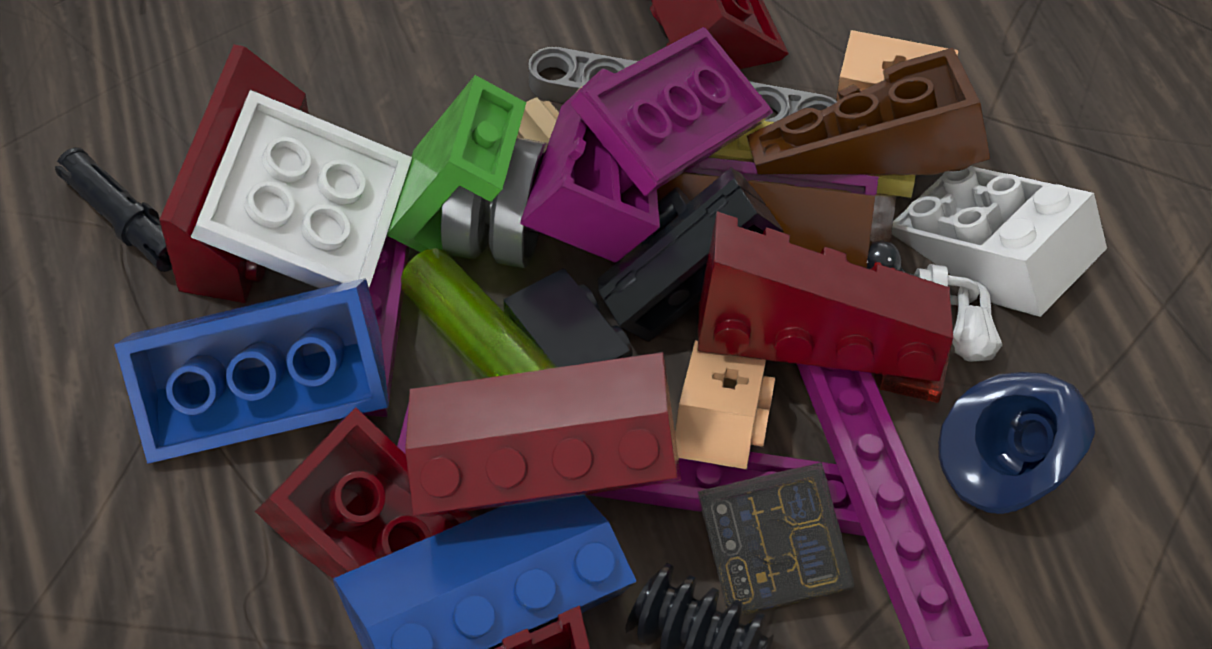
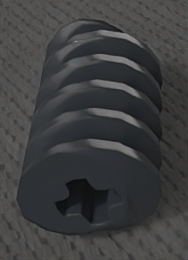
[625,563,774,649]

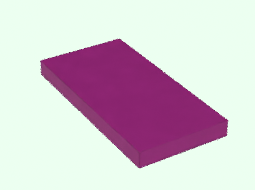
[570,27,774,196]

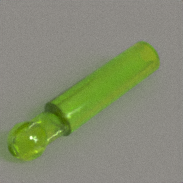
[401,248,558,378]

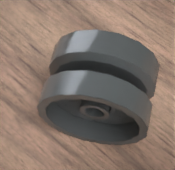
[441,138,548,268]

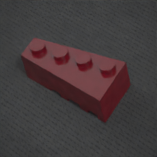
[697,211,953,381]

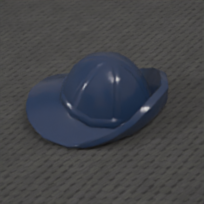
[938,372,1095,514]

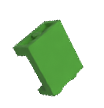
[387,75,527,259]

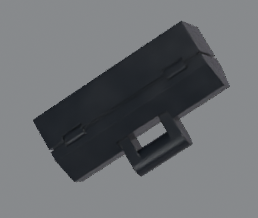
[598,167,784,342]

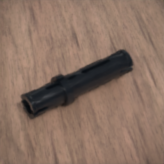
[55,147,173,272]

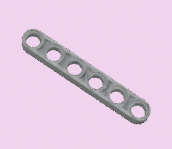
[529,47,837,122]

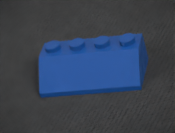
[114,278,389,464]
[333,495,636,649]

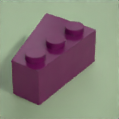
[519,68,660,263]

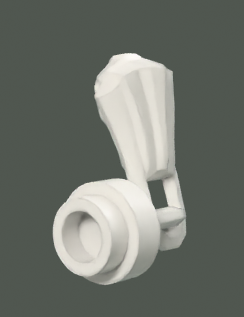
[914,264,1003,362]

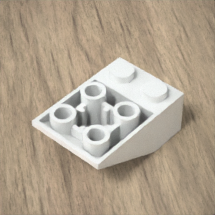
[892,166,1107,317]

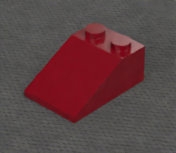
[254,407,473,579]

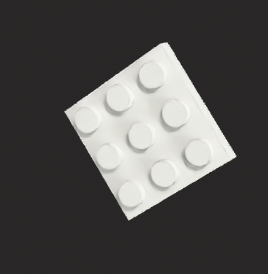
[191,90,412,289]

